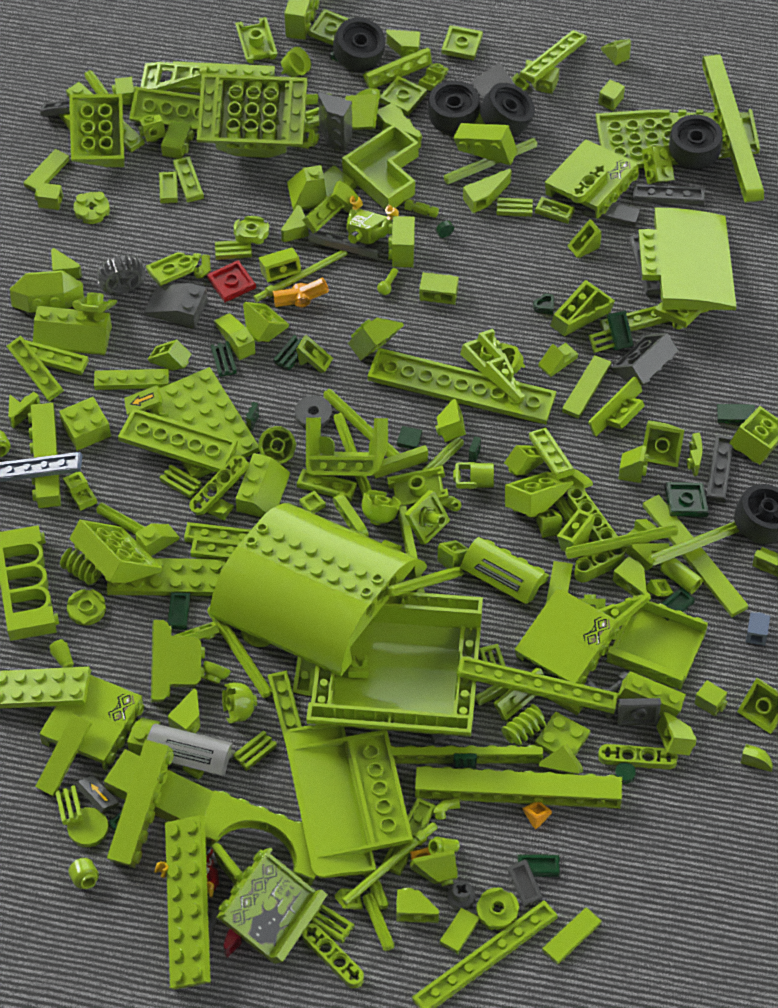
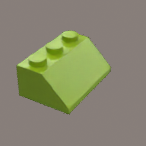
[348,318,404,361]
[236,453,291,517]

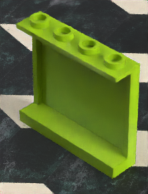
[607,595,708,690]

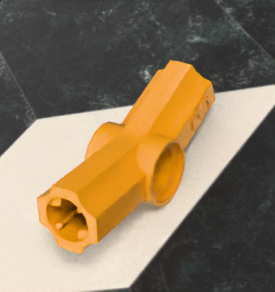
[273,278,329,307]

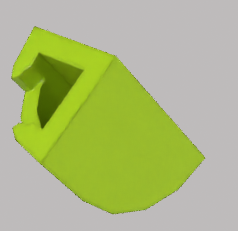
[741,744,773,772]

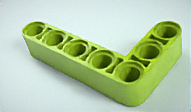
[567,485,626,583]

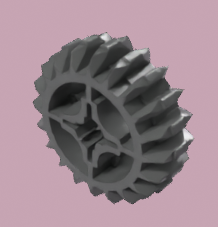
[97,254,146,295]

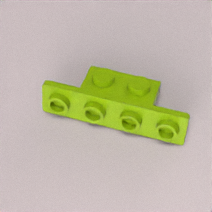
[588,377,645,436]

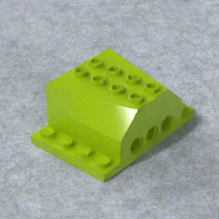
[197,73,308,158]

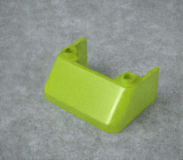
[306,417,388,476]

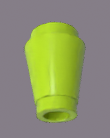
[49,639,74,668]
[428,837,460,855]

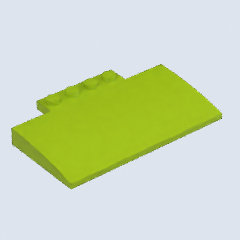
[638,208,736,310]

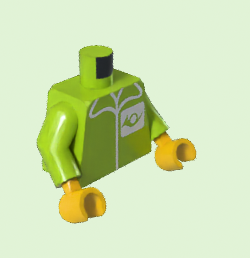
[346,196,399,244]

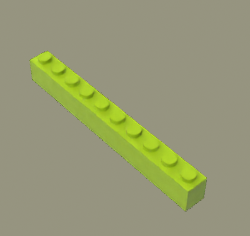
[415,766,622,809]

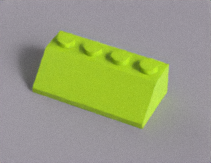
[33,306,112,355]

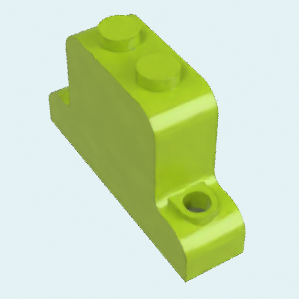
[151,620,205,702]

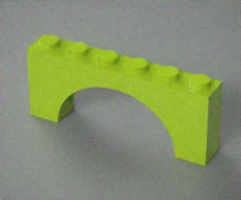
[204,790,316,886]

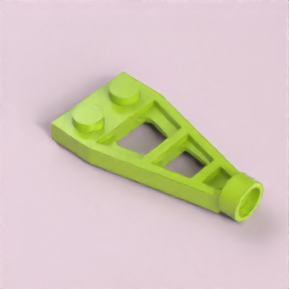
[141,62,211,91]

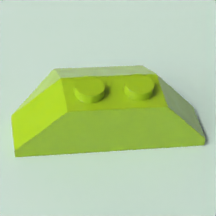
[10,271,84,313]

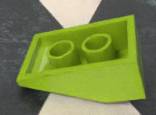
[729,406,778,465]
[505,471,573,517]

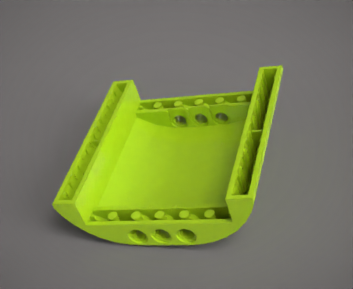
[209,503,427,676]
[306,592,483,737]

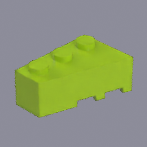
[454,123,518,165]

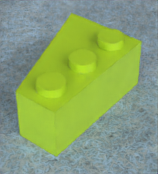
[550,280,615,336]

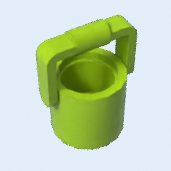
[453,462,494,489]

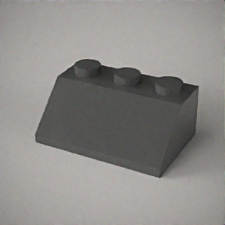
[318,92,353,152]
[611,333,678,385]

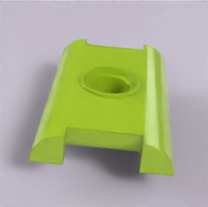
[235,17,278,63]
[72,293,117,313]
[387,466,449,506]

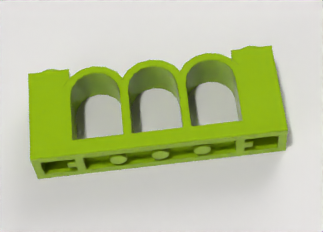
[0,525,59,641]

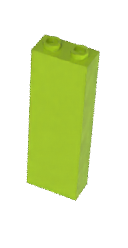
[104,749,213,822]

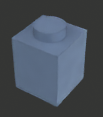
[746,612,770,646]

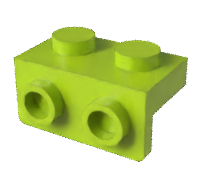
[642,145,675,184]

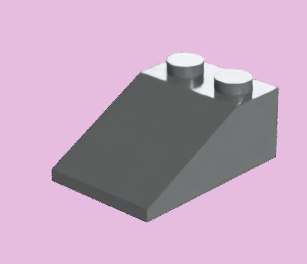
[144,283,208,328]

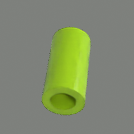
[660,558,703,594]

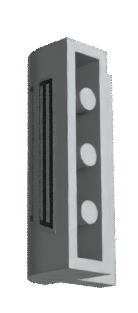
[147,724,235,775]

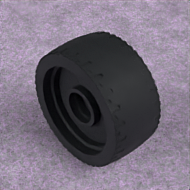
[333,17,385,72]
[428,80,480,134]
[479,83,535,137]
[669,114,723,169]
[734,484,778,545]

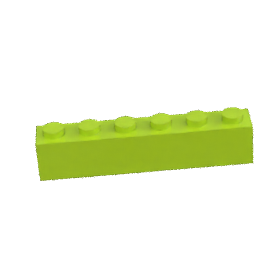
[28,403,61,508]
[107,739,174,868]

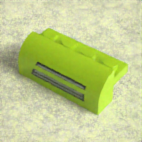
[460,537,550,604]

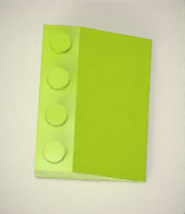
[69,94,124,167]
[69,519,163,584]

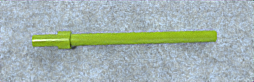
[253,250,348,302]
[342,822,438,906]

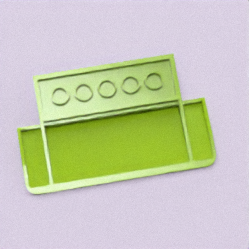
[284,725,413,878]

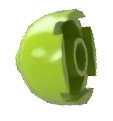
[258,426,296,464]
[361,490,401,525]
[222,683,257,723]

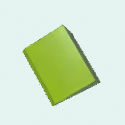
[737,678,778,734]

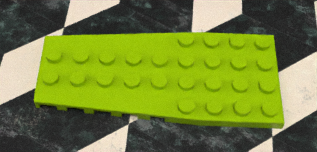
[595,109,760,169]

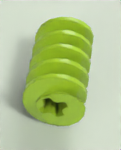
[60,547,102,585]
[501,704,546,746]

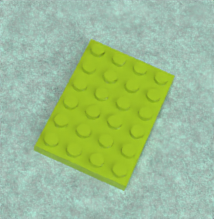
[149,367,260,479]

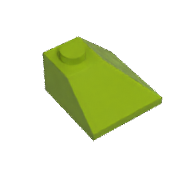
[287,165,327,211]
[243,302,290,342]
[643,420,685,467]
[410,850,458,887]

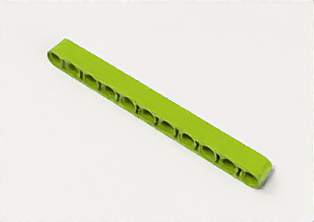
[702,54,764,203]

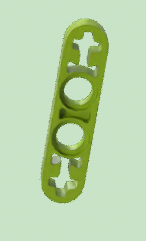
[189,455,249,515]
[598,744,678,770]
[302,923,364,988]

